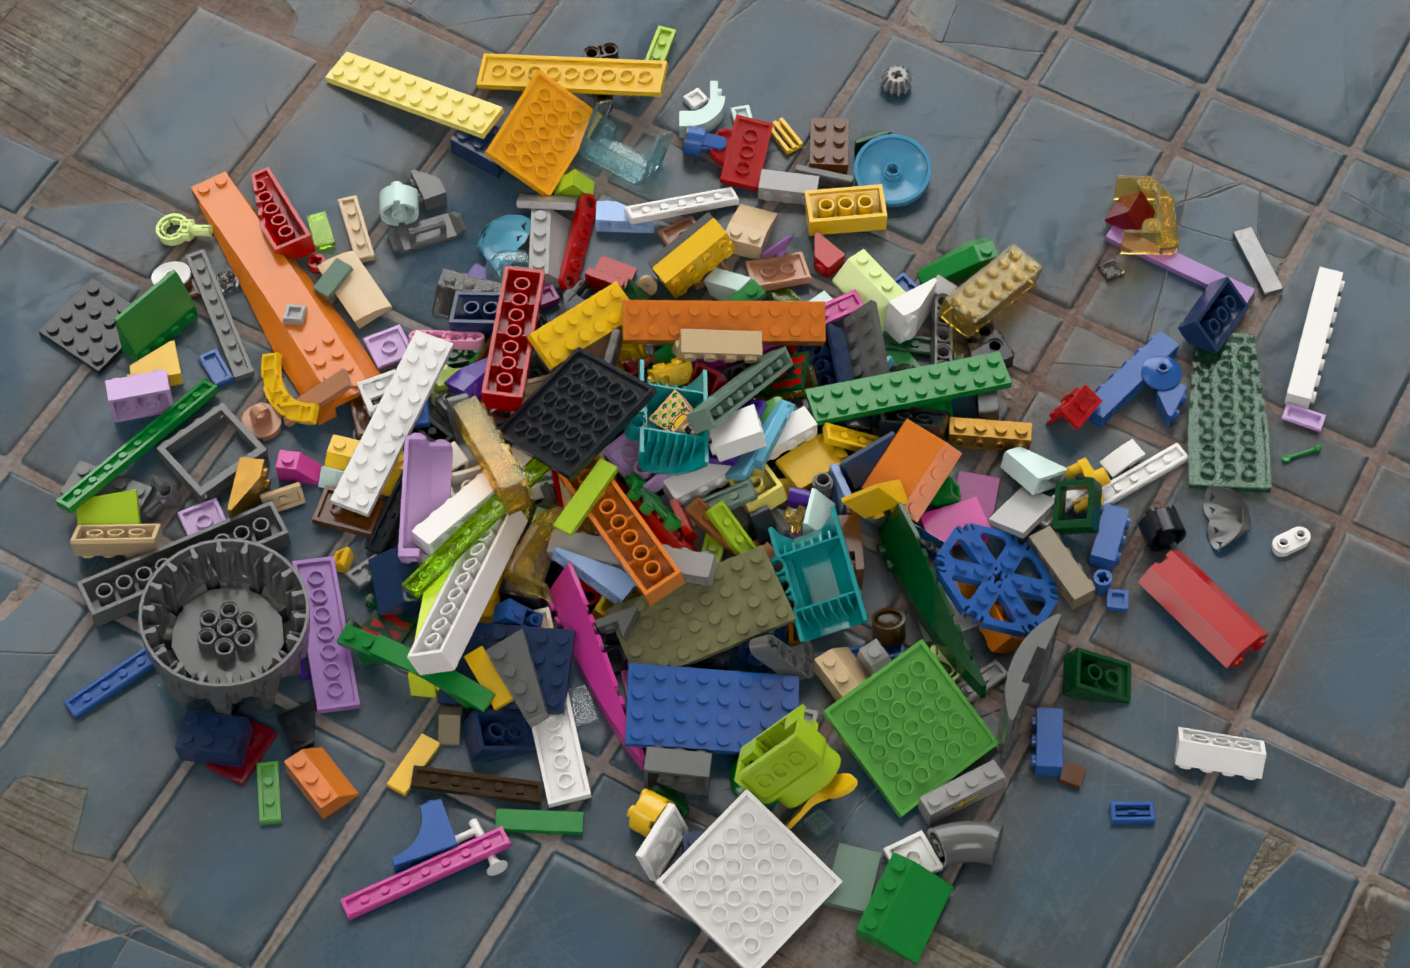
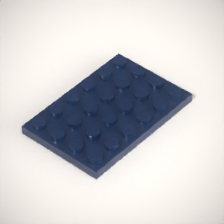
[437,622,576,715]

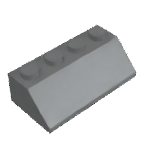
[529,209,571,287]

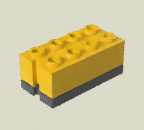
[647,212,736,299]

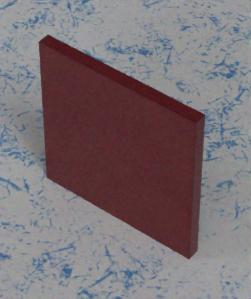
[621,355,656,376]

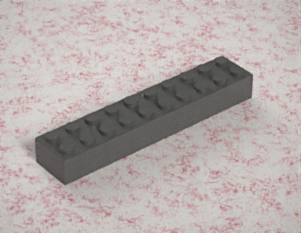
[77,501,291,627]

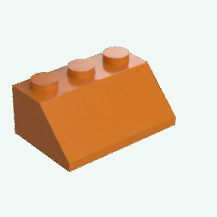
[284,747,359,820]

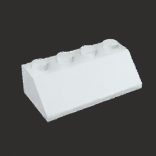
[1175,727,1266,780]

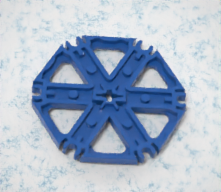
[933,523,1058,638]

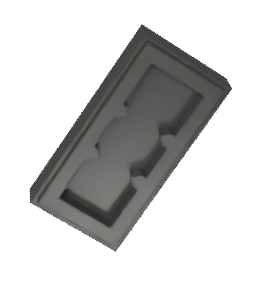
[344,553,378,591]

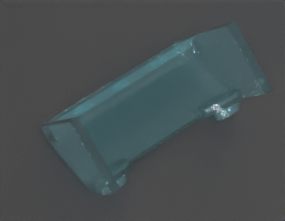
[579,99,674,185]

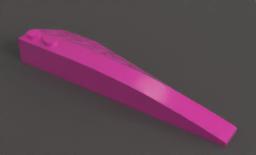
[547,562,645,771]

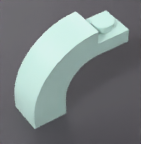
[679,81,725,138]

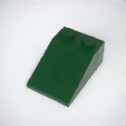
[1062,647,1131,704]

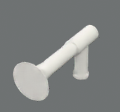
[455,818,508,876]

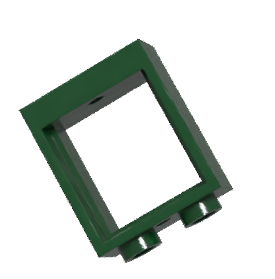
[1052,477,1102,535]

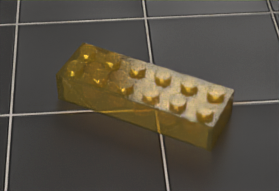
[937,244,1044,339]
[453,395,533,516]

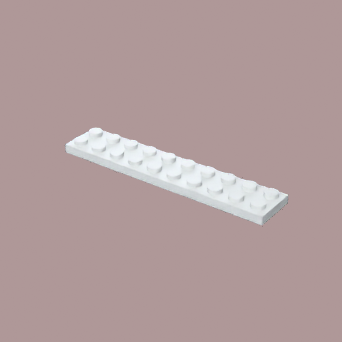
[330,330,454,517]
[532,607,592,808]

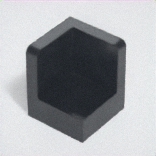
[602,643,628,676]

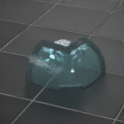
[485,250,529,289]

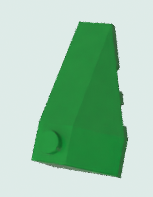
[917,237,999,285]

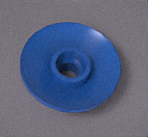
[1141,355,1182,391]

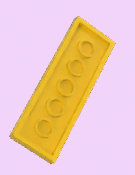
[527,282,629,370]

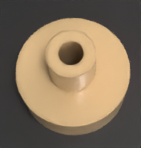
[637,275,657,295]

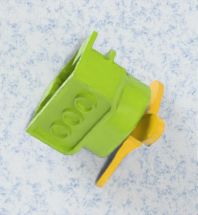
[734,704,858,830]

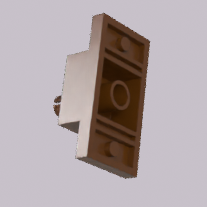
[838,505,864,590]

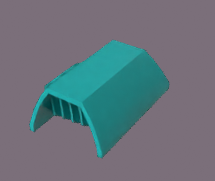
[624,359,709,476]
[768,506,869,643]

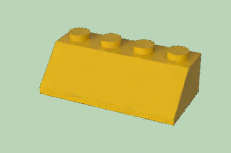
[805,184,887,236]
[324,434,404,497]

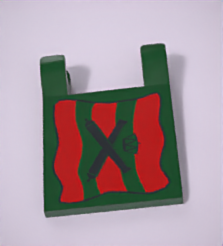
[759,351,811,398]
[346,594,416,644]

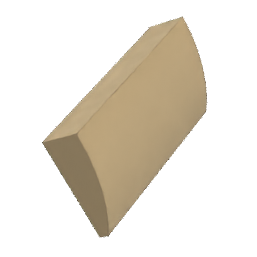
[317,251,393,329]

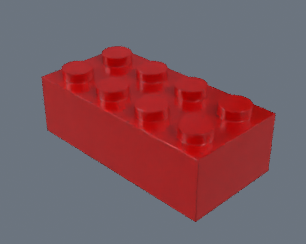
[629,496,699,552]

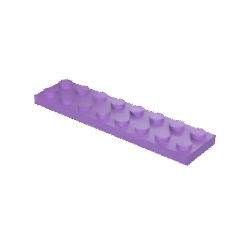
[292,556,360,714]

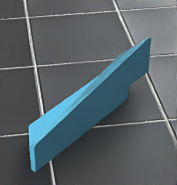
[725,400,796,482]

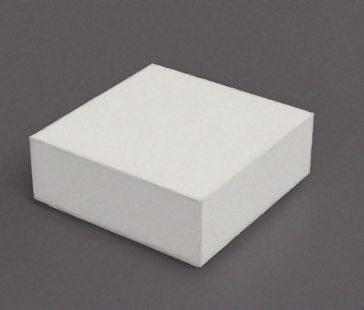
[683,88,709,111]

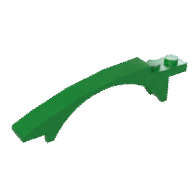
[336,624,496,713]

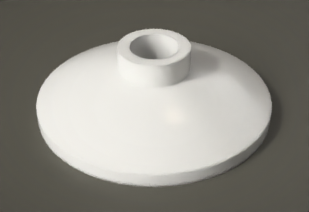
[151,261,191,285]

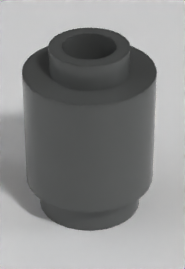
[812,472,833,498]

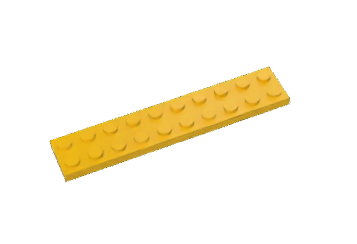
[476,53,668,97]

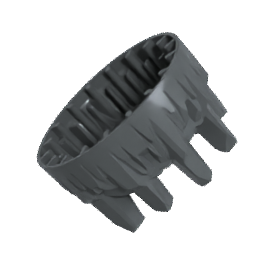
[138,539,310,715]

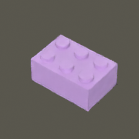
[105,369,174,423]

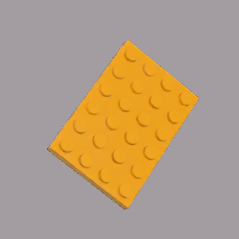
[484,70,600,196]

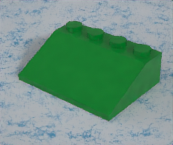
[114,269,198,362]
[856,852,954,965]

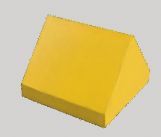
[334,547,354,573]

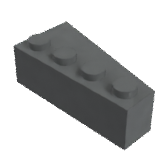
[485,629,550,728]

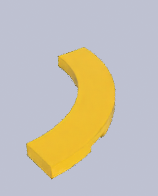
[261,352,319,425]

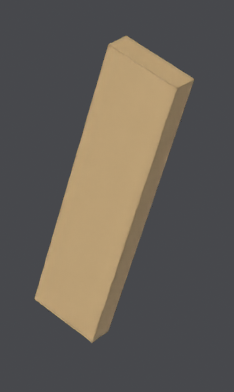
[338,195,375,263]

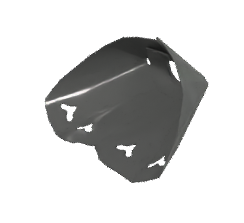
[1203,486,1251,550]

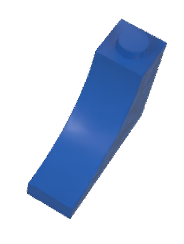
[392,799,458,874]

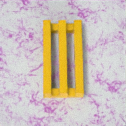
[771,117,803,155]

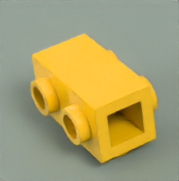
[646,358,693,387]

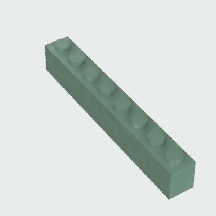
[687,347,794,434]

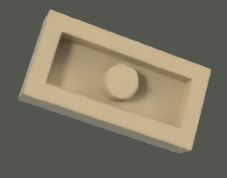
[260,482,306,512]

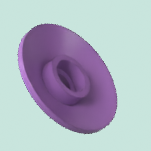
[760,234,794,258]

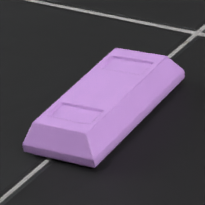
[1281,402,1326,432]

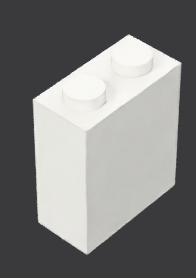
[708,404,767,462]

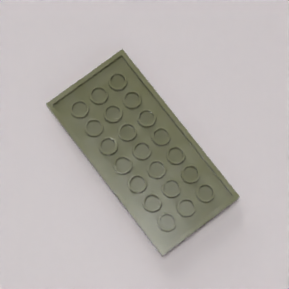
[606,545,796,667]

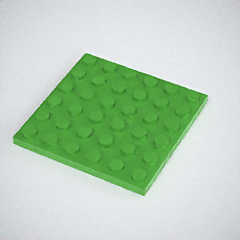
[821,639,999,818]

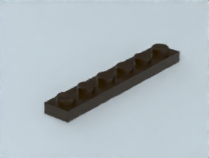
[410,765,543,805]

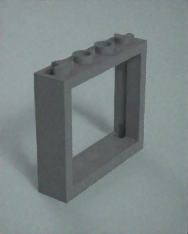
[157,402,269,503]

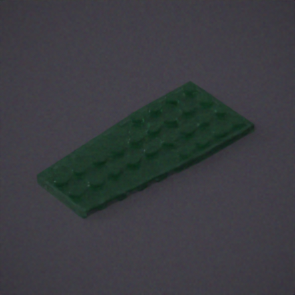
[1187,333,1272,493]

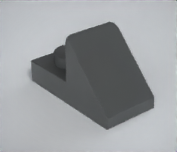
[595,606,641,641]

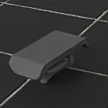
[387,211,466,254]

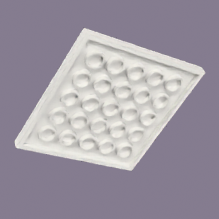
[655,789,843,968]

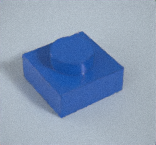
[1106,588,1129,613]

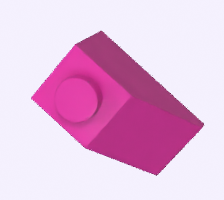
[276,450,322,485]

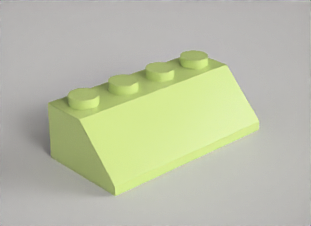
[832,249,906,331]

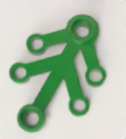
[625,472,682,532]

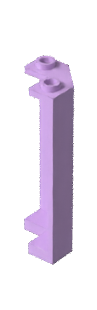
[398,433,453,568]

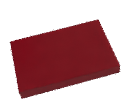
[206,714,278,787]

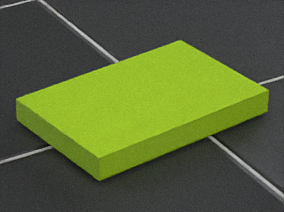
[76,489,141,525]

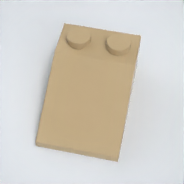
[726,204,778,260]

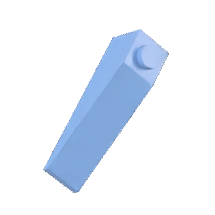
[552,547,635,605]

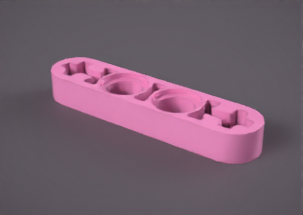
[409,330,485,350]

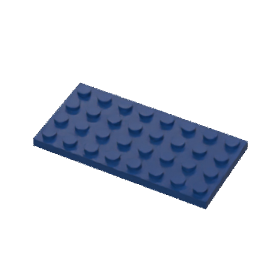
[625,663,799,755]

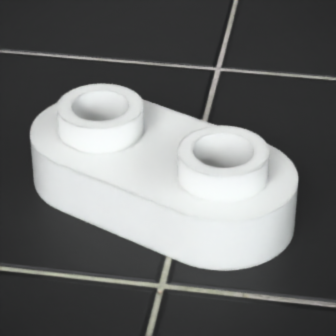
[1271,527,1311,557]

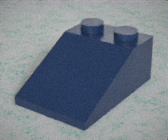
[463,711,537,761]

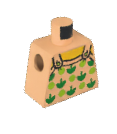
[649,390,698,435]

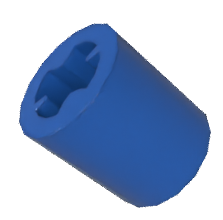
[1093,569,1112,596]

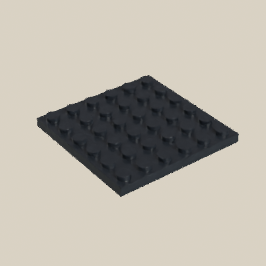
[494,347,658,482]

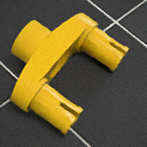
[1064,457,1111,514]

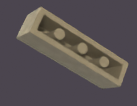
[1027,526,1096,610]

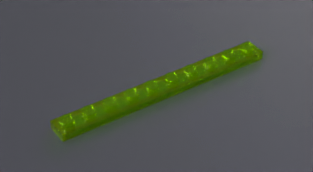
[401,458,550,598]

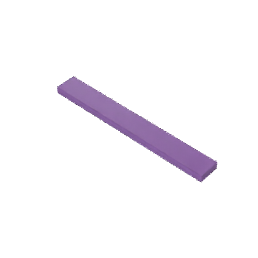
[1105,226,1255,304]

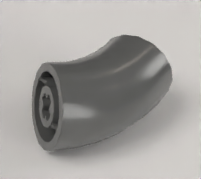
[927,821,1004,868]

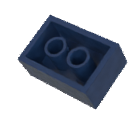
[450,125,505,178]
[174,710,254,767]

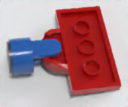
[682,114,774,191]

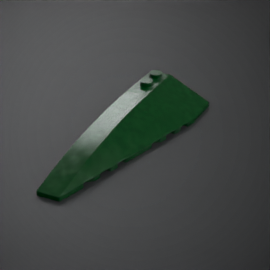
[876,502,986,699]

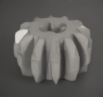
[880,64,913,97]

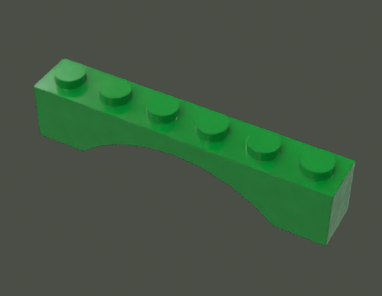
[919,399,961,509]

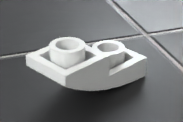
[1100,439,1146,479]

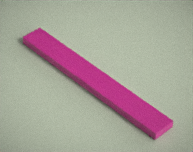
[340,826,512,921]

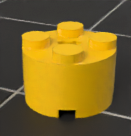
[627,788,675,837]

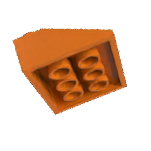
[861,419,962,523]

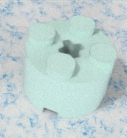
[379,181,419,226]

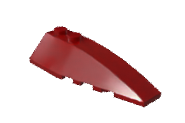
[251,167,316,259]

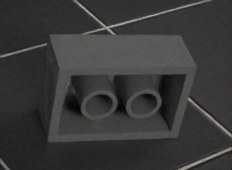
[644,745,712,796]

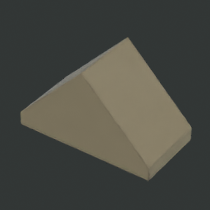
[438,705,464,746]

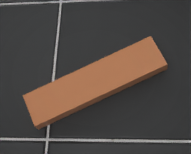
[283,368,353,427]

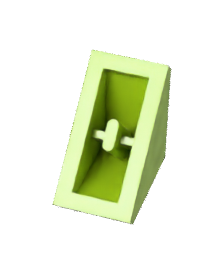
[554,169,595,199]

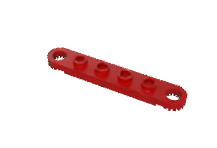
[558,194,597,291]

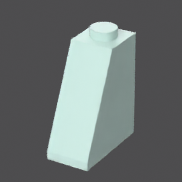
[704,268,752,301]
[1000,446,1067,495]

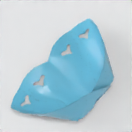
[477,215,531,274]

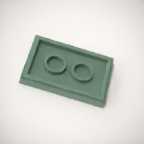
[823,843,882,914]

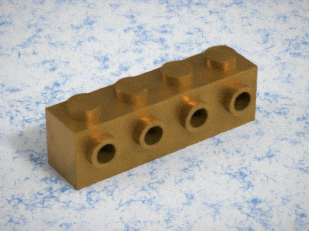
[948,417,1032,451]

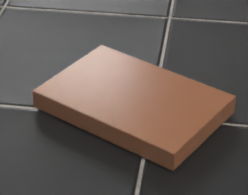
[745,252,811,291]

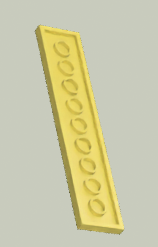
[326,51,504,139]

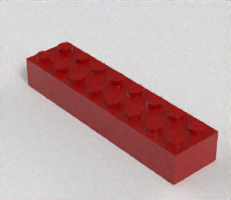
[481,266,545,412]

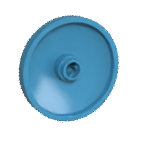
[854,134,932,207]

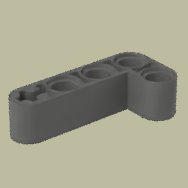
[749,634,814,681]

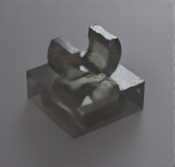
[215,269,241,294]

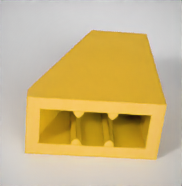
[127,340,183,386]

